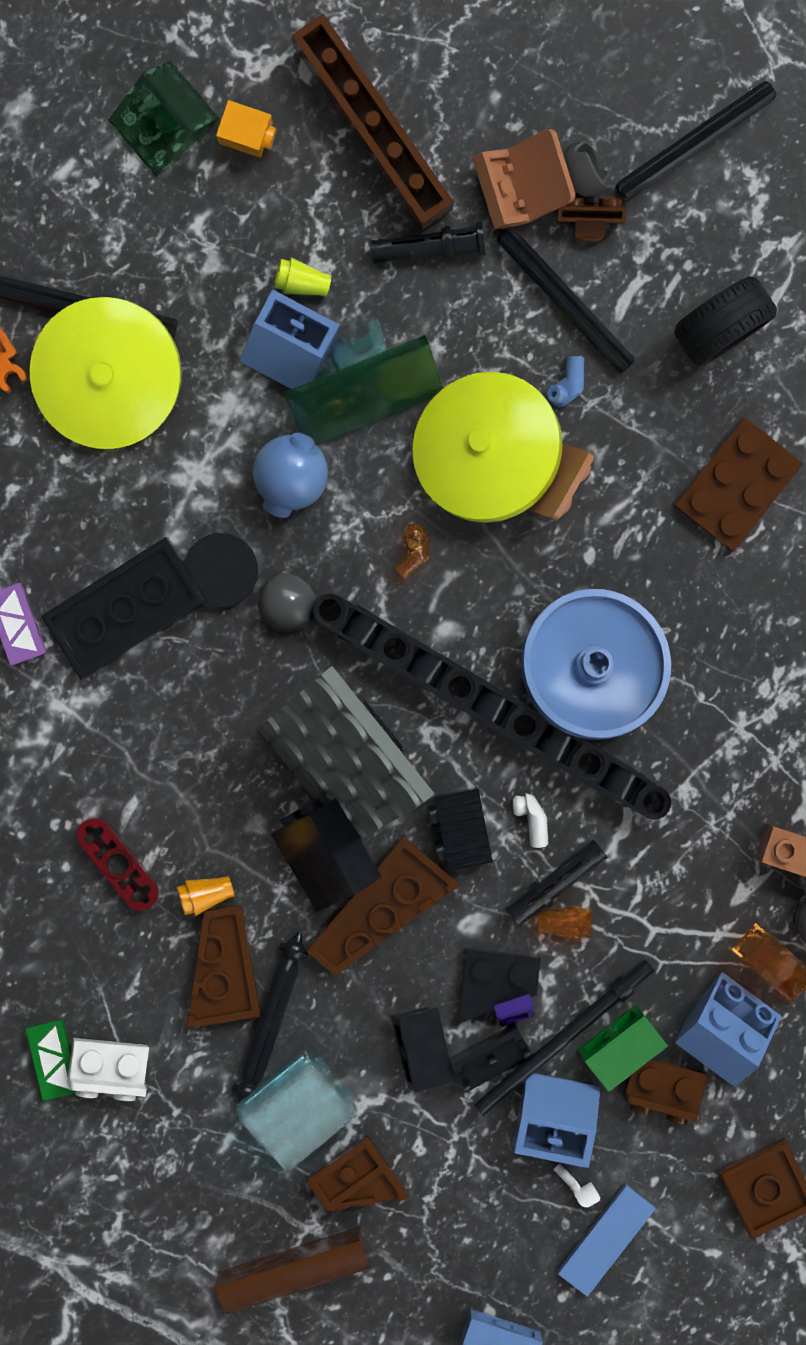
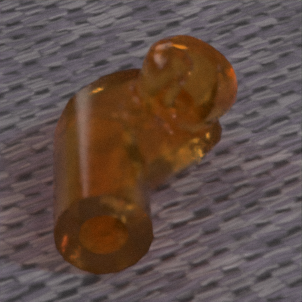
[394,523,430,581]

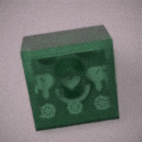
[108,60,219,177]

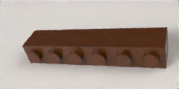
[292,14,454,231]

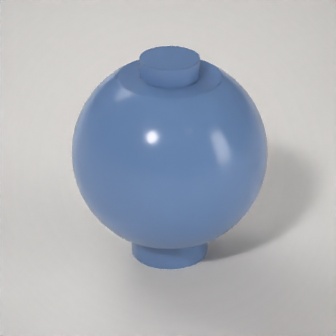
[253,433,328,518]

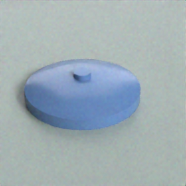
[521,589,671,740]

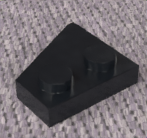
[458,948,541,1021]

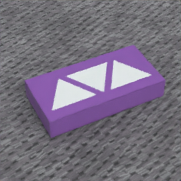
[0,583,47,666]

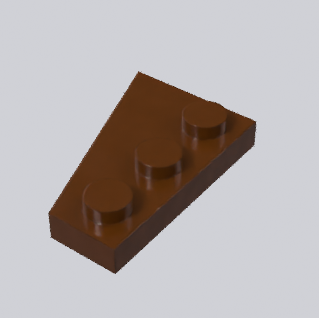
[186,904,261,1029]

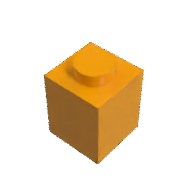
[216,100,277,158]

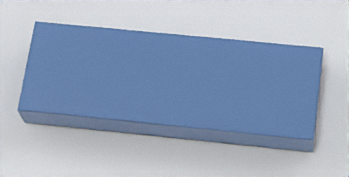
[557,1183,656,1297]

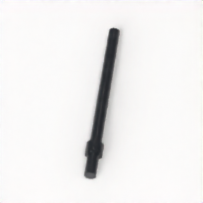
[474,960,655,1116]

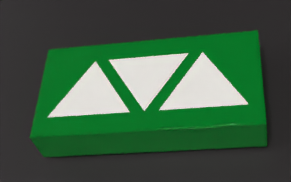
[26,1018,76,1101]

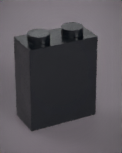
[271,798,382,912]

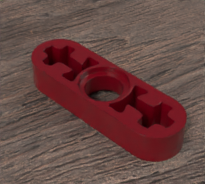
[77,817,159,911]

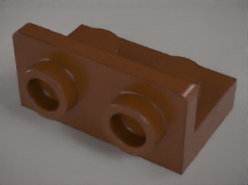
[623,1058,708,1125]

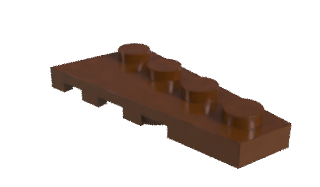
[307,836,461,976]

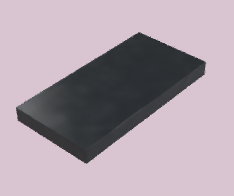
[41,537,208,680]

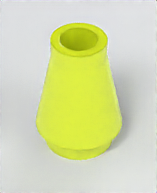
[274,257,331,297]

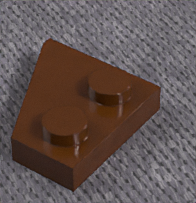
[306,1135,409,1212]

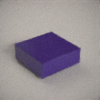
[494,994,536,1027]

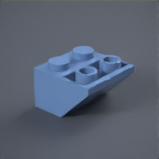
[239,289,341,397]
[675,972,781,1087]
[512,1073,600,1168]

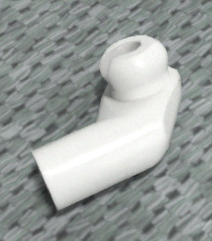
[513,793,548,848]

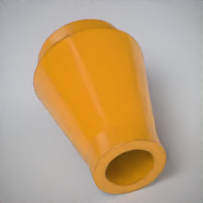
[177,876,235,916]

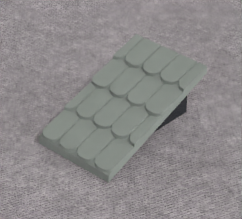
[257,666,435,840]

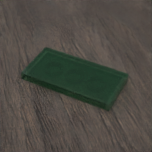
[284,335,443,445]

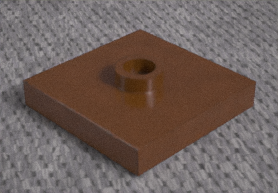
[717,1138,806,1240]

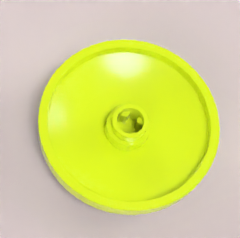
[30,297,182,449]
[412,372,563,523]

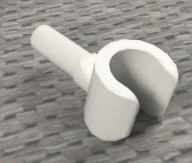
[553,1163,600,1207]

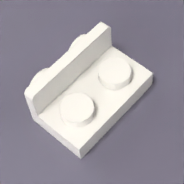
[67,1038,149,1101]

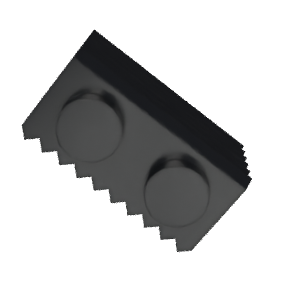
[428,787,493,871]

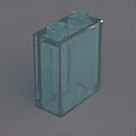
[235,1049,357,1173]

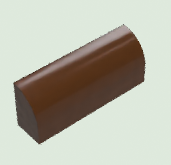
[214,1226,371,1314]

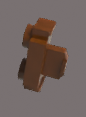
[556,195,626,242]

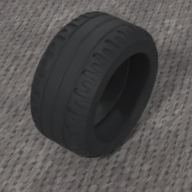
[674,276,777,366]

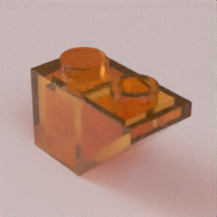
[732,922,806,1003]

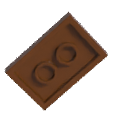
[674,417,803,552]

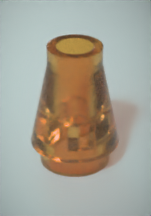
[538,905,592,942]

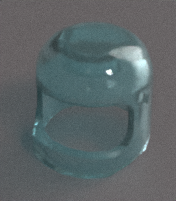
[330,316,395,387]

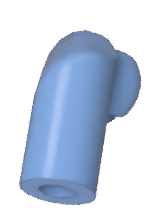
[546,356,584,407]

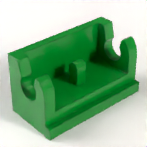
[577,1004,668,1092]

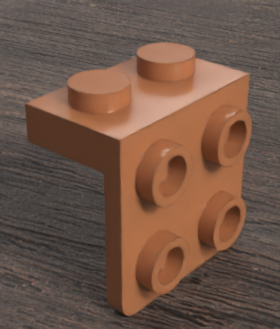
[472,129,575,229]
[527,443,594,521]

